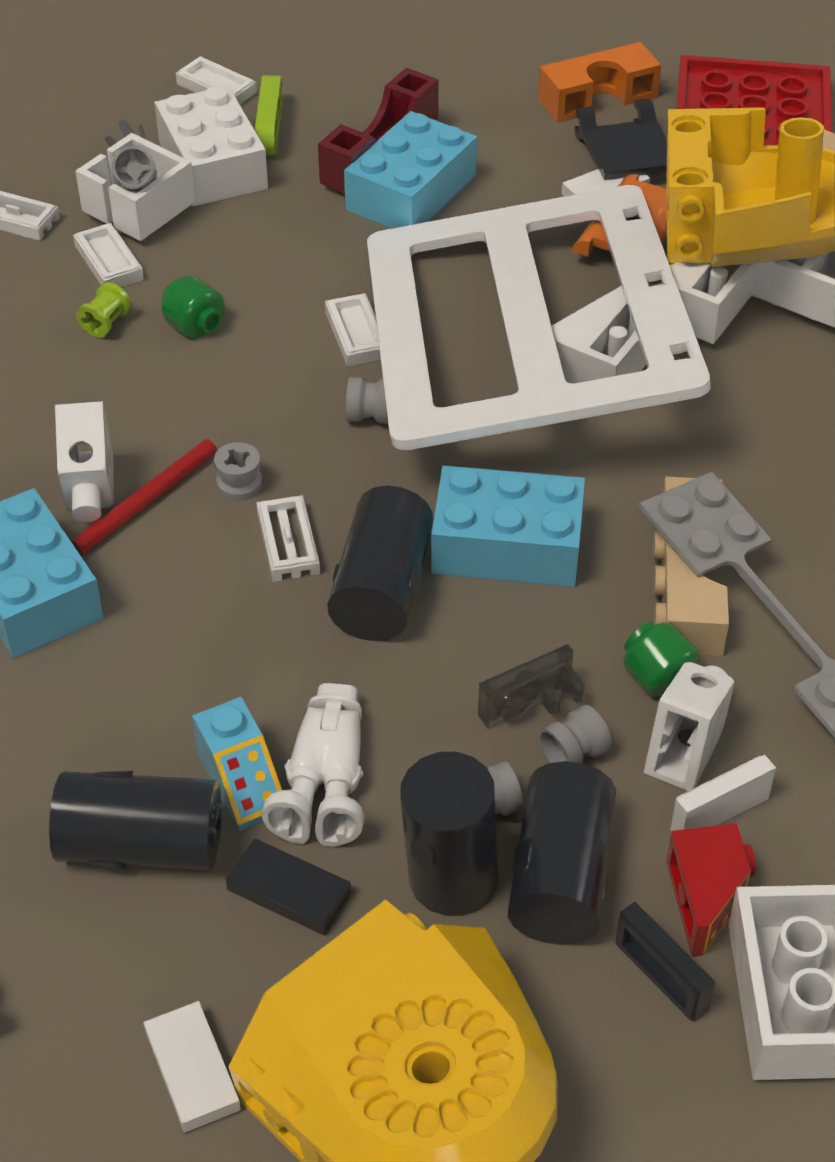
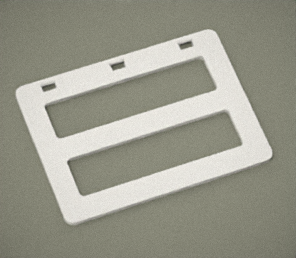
[367,185,711,450]

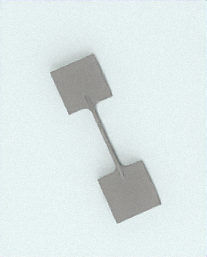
[638,472,835,738]

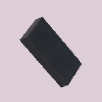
[226,838,351,935]
[615,902,715,1022]

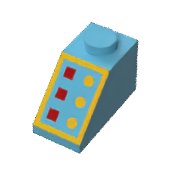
[192,697,282,831]

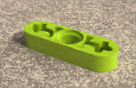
[255,75,283,155]

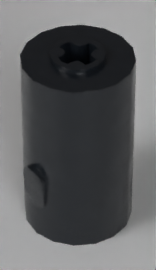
[327,485,433,641]
[400,751,498,916]
[507,761,617,945]
[49,770,222,870]

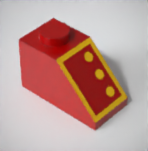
[666,823,756,957]

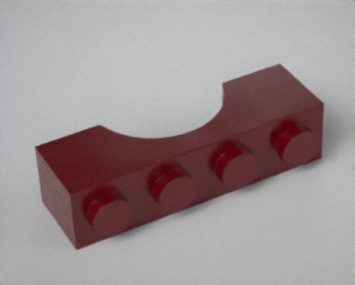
[318,67,439,193]

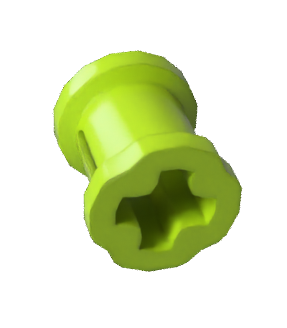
[76,282,132,338]

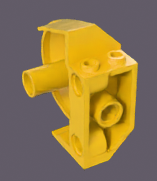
[666,108,835,268]
[228,899,558,1162]

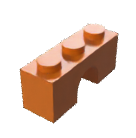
[538,42,661,123]

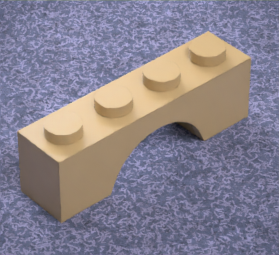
[652,476,729,657]

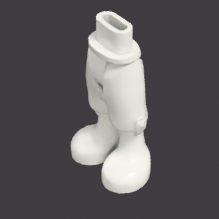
[262,683,365,847]

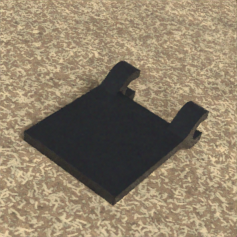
[574,99,667,180]

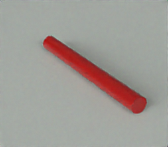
[71,439,217,557]

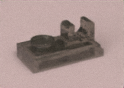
[478,644,585,729]

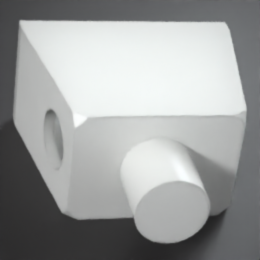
[55,401,114,522]
[643,662,735,791]

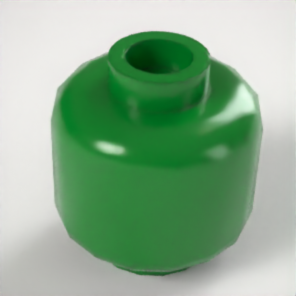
[161,276,225,339]
[623,621,700,697]

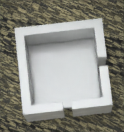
[75,133,196,241]

